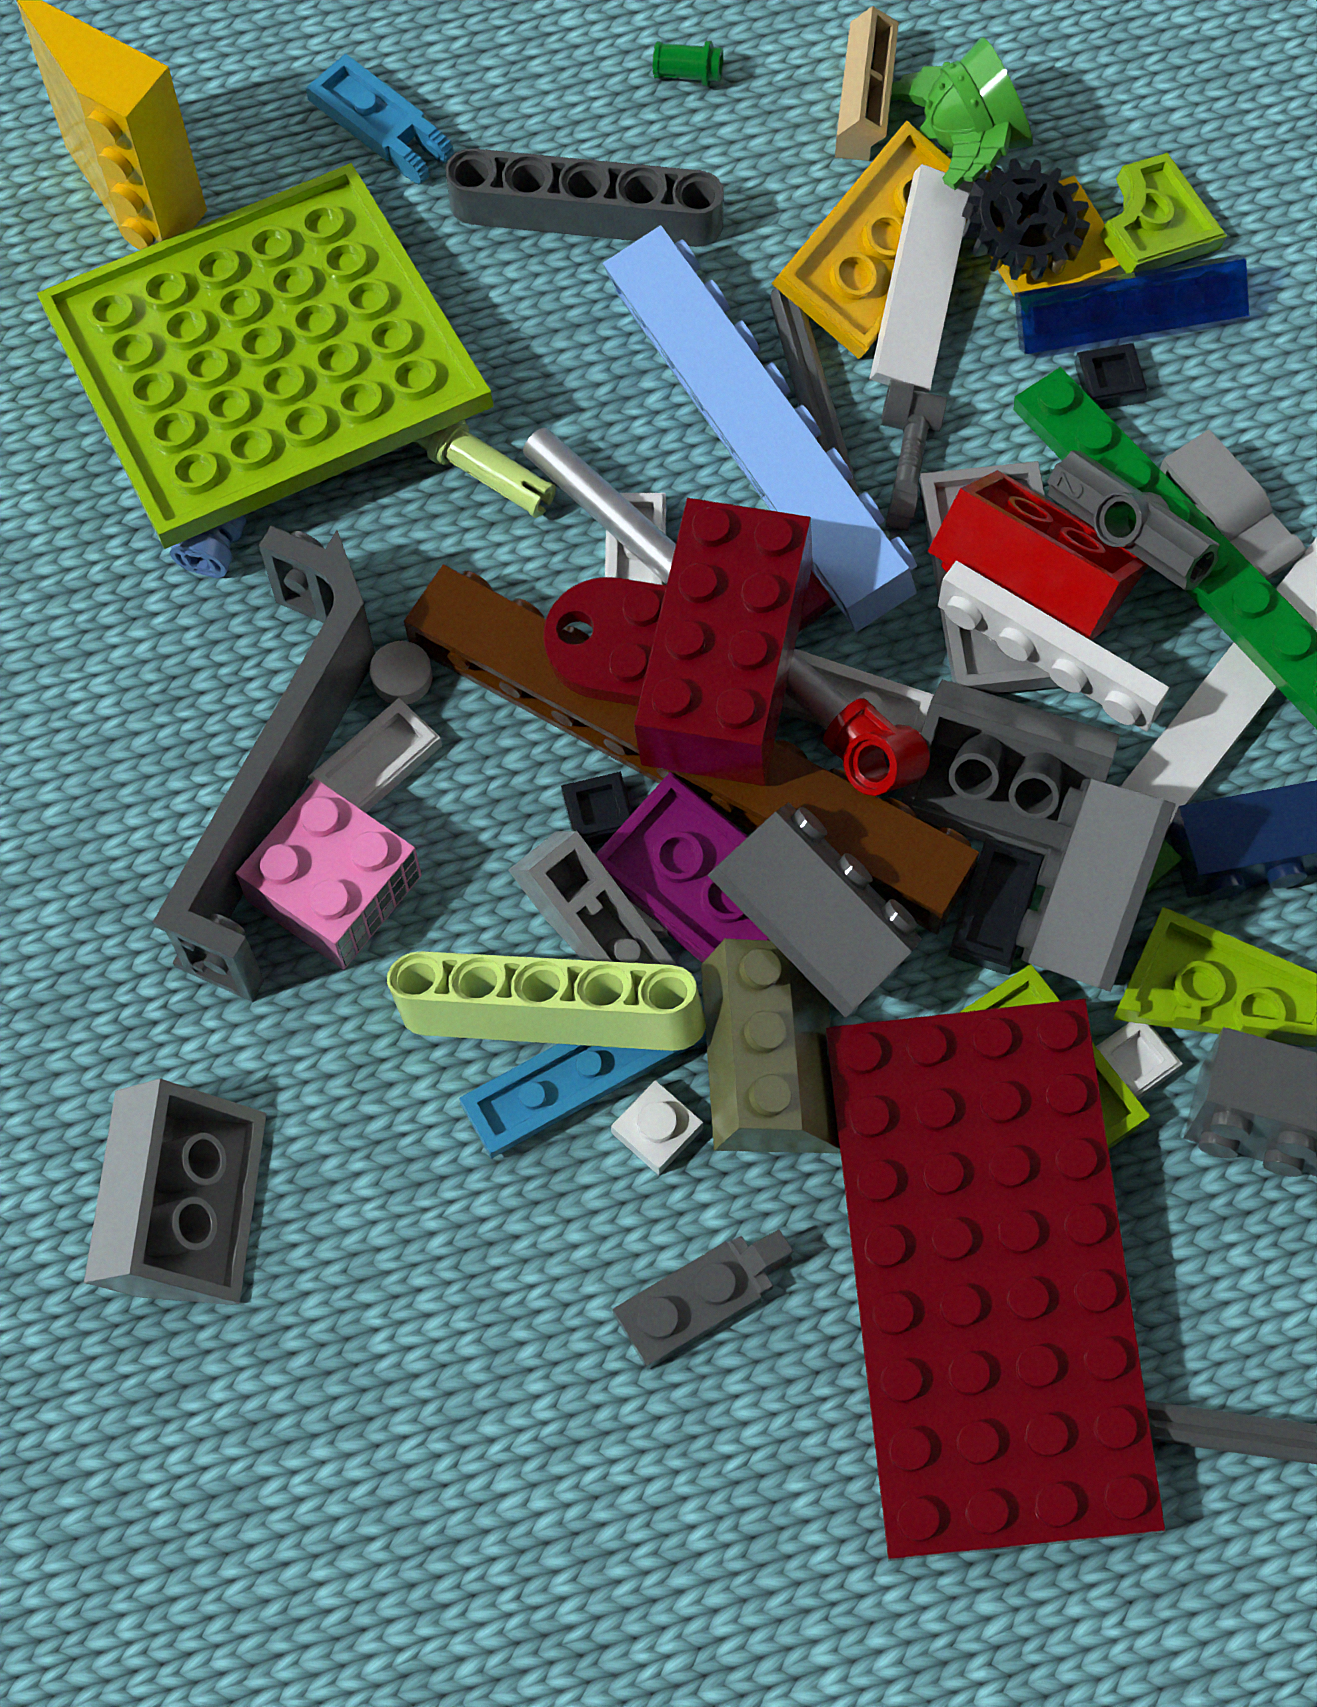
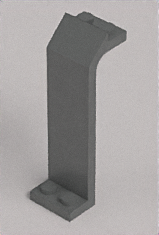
[152,526,375,1002]

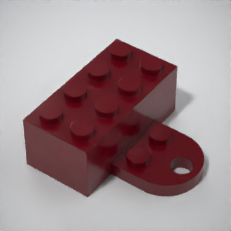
[543,498,813,786]

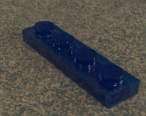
[1014,254,1250,354]

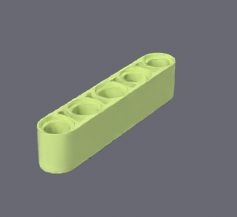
[387,951,706,1051]

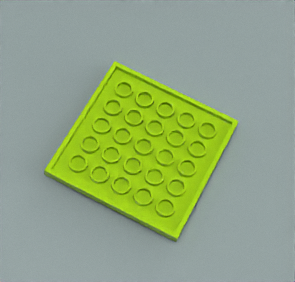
[37,163,494,549]

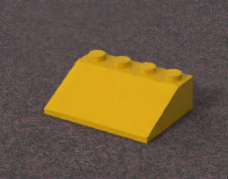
[16,0,208,250]

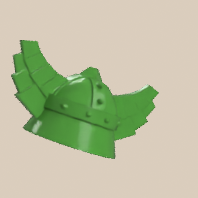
[890,37,1033,190]

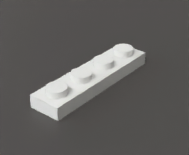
[938,561,1170,732]

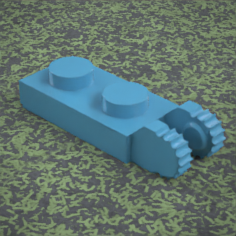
[305,54,455,185]

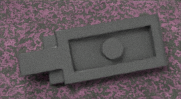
[613,1229,794,1370]

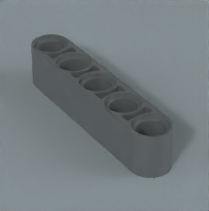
[446,149,724,247]

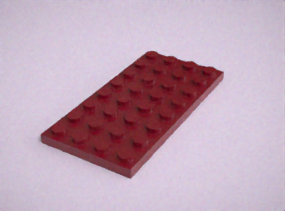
[826,998,1165,1561]

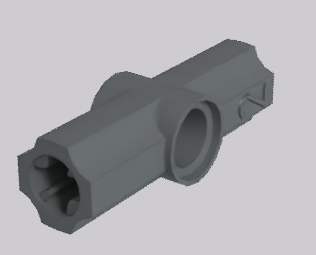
[1047,450,1220,590]

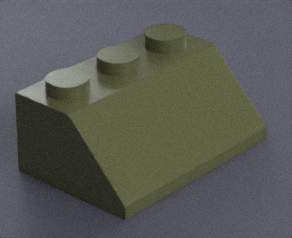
[701,939,840,1154]

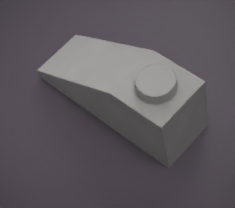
[508,831,678,966]

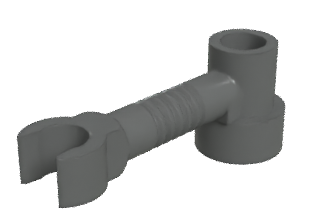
[880,379,947,531]

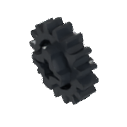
[962,158,1090,281]

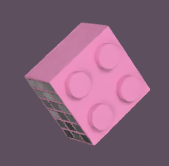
[235,779,422,970]

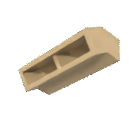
[835,6,899,161]

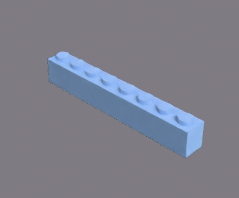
[603,225,917,632]

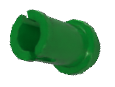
[652,41,724,87]

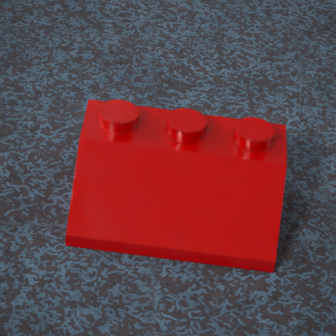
[927,470,1148,640]

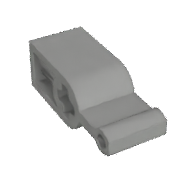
[1160,429,1306,580]

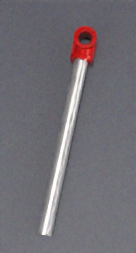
[523,428,930,796]

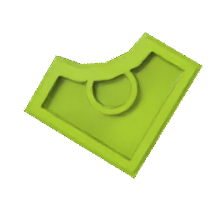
[1100,152,1227,278]

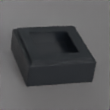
[1075,343,1148,410]
[561,771,632,846]

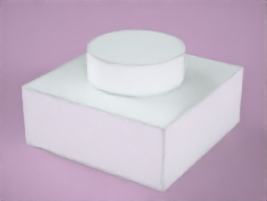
[611,1080,703,1175]

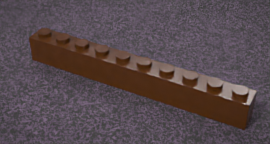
[404,564,979,935]

